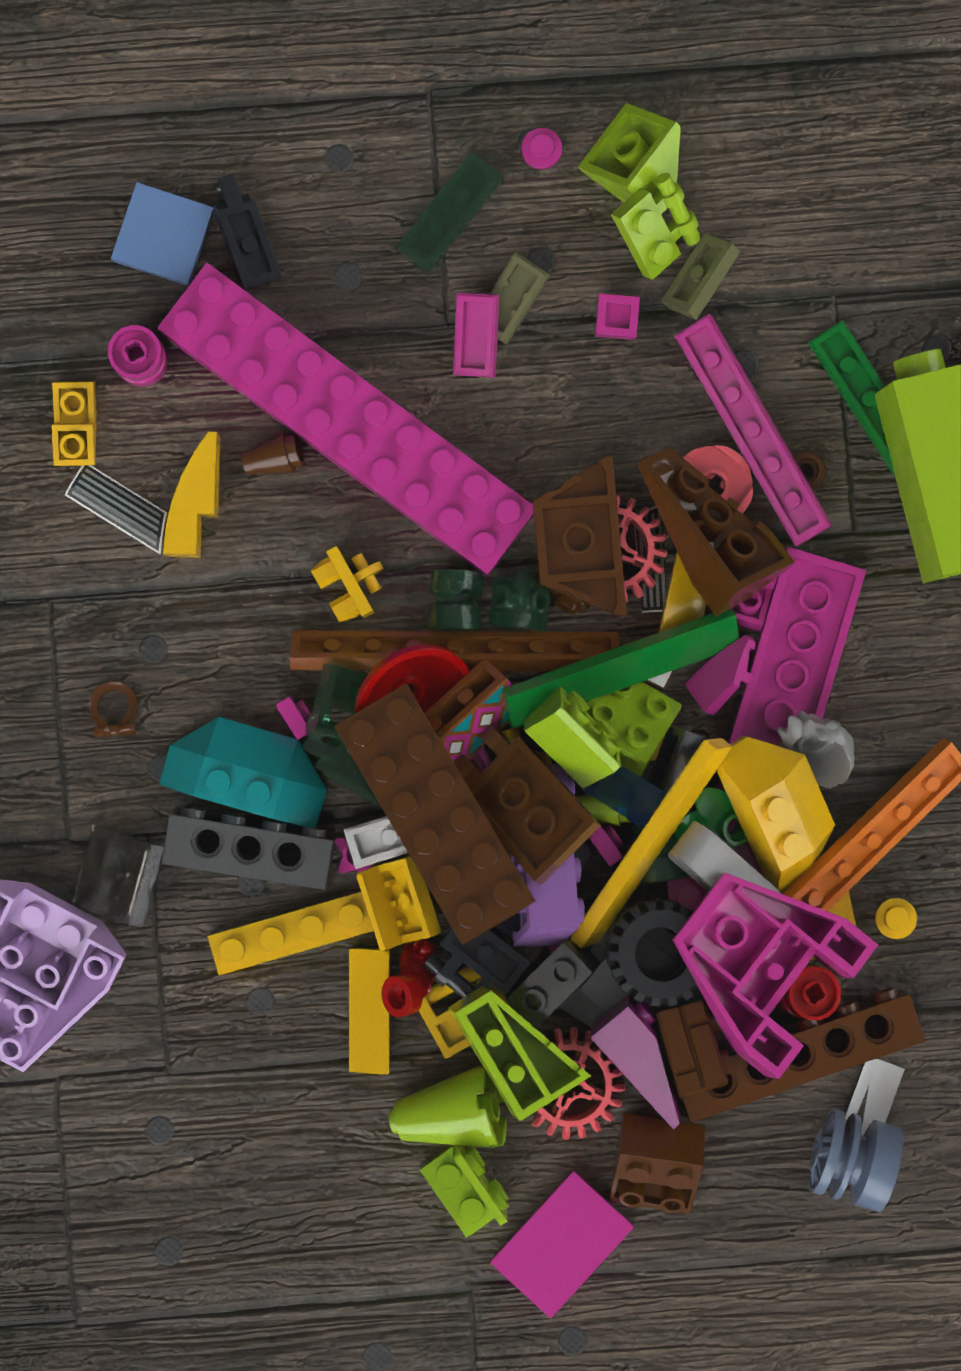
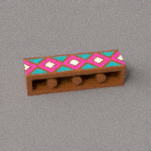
[425,658,512,763]

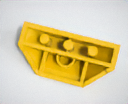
[716,736,835,894]

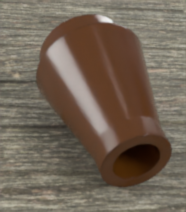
[241,433,305,476]

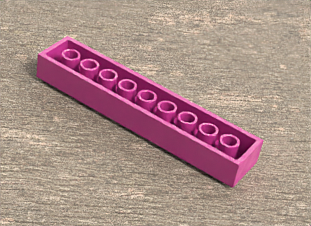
[158,263,533,578]

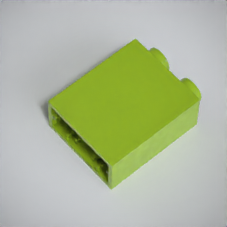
[875,349,961,584]

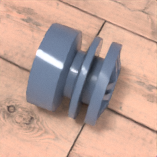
[809,1107,904,1213]

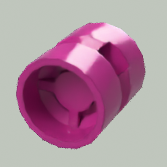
[108,325,168,387]

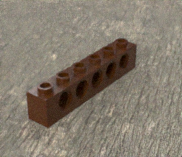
[681,987,926,1123]

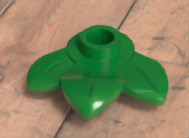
[674,787,748,850]

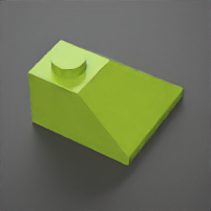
[578,103,681,203]

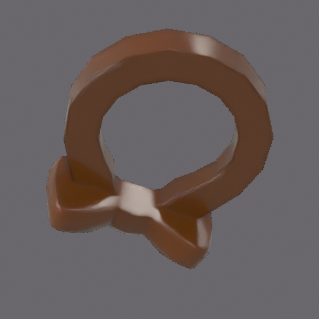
[88,681,138,738]

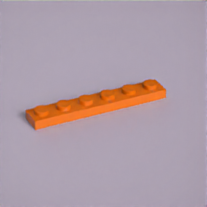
[783,738,961,911]

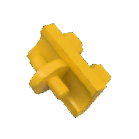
[311,546,384,623]

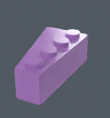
[511,764,584,947]

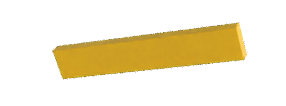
[571,738,732,948]

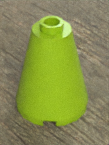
[389,1065,507,1148]

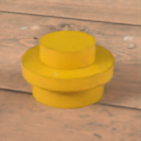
[875,898,917,939]

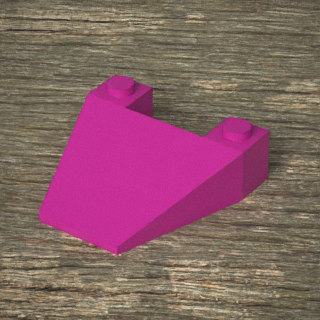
[672,873,878,1079]

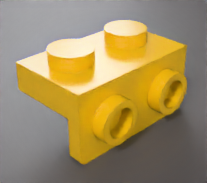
[356,856,442,951]

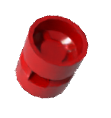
[777,964,841,1020]

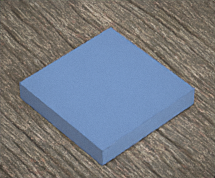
[111,182,215,286]

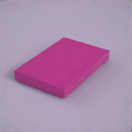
[490,1169,634,1319]

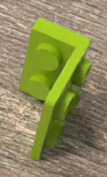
[587,682,682,787]
[420,1145,510,1238]

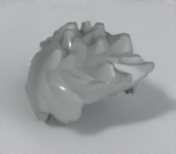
[777,711,855,789]

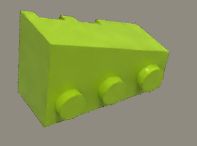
[448,986,591,1121]

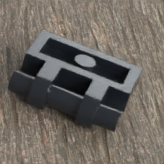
[422,928,531,998]

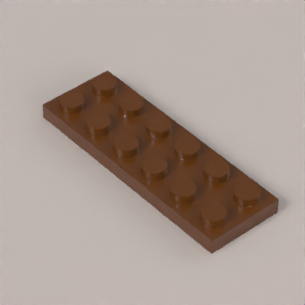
[334,683,536,945]

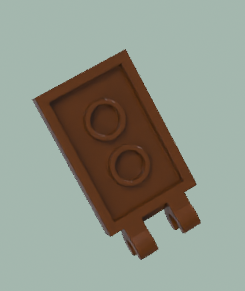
[454,725,601,885]

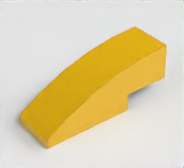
[163,432,221,558]

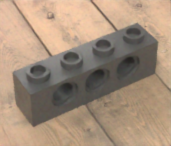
[162,807,335,890]

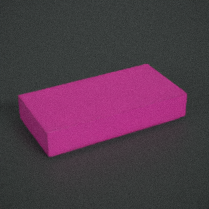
[453,292,500,378]

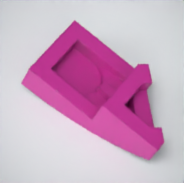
[685,635,756,715]

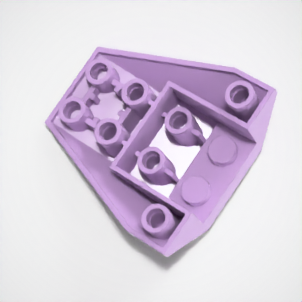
[0,879,127,1072]

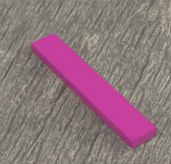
[675,314,833,546]

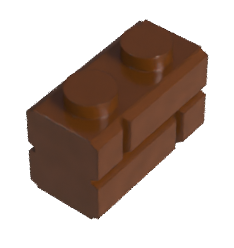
[656,1000,734,1098]

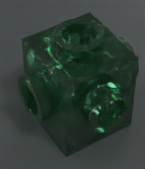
[489,570,551,632]

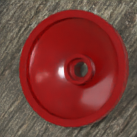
[355,644,470,713]

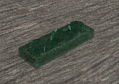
[396,152,503,275]

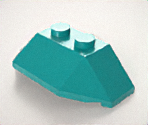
[159,717,327,828]

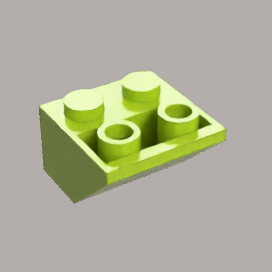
[524,686,621,789]

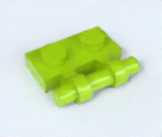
[611,173,701,280]

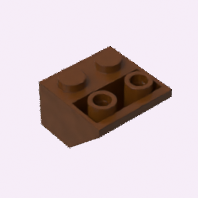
[609,1113,705,1214]

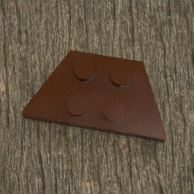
[532,456,627,617]

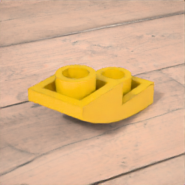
[51,381,96,466]

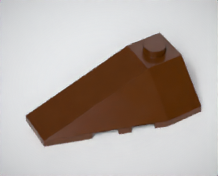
[638,447,795,616]

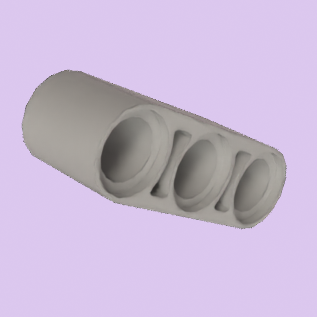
[668,821,781,894]

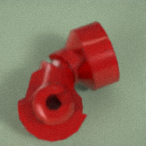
[381,939,438,1018]

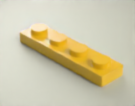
[207,891,374,975]

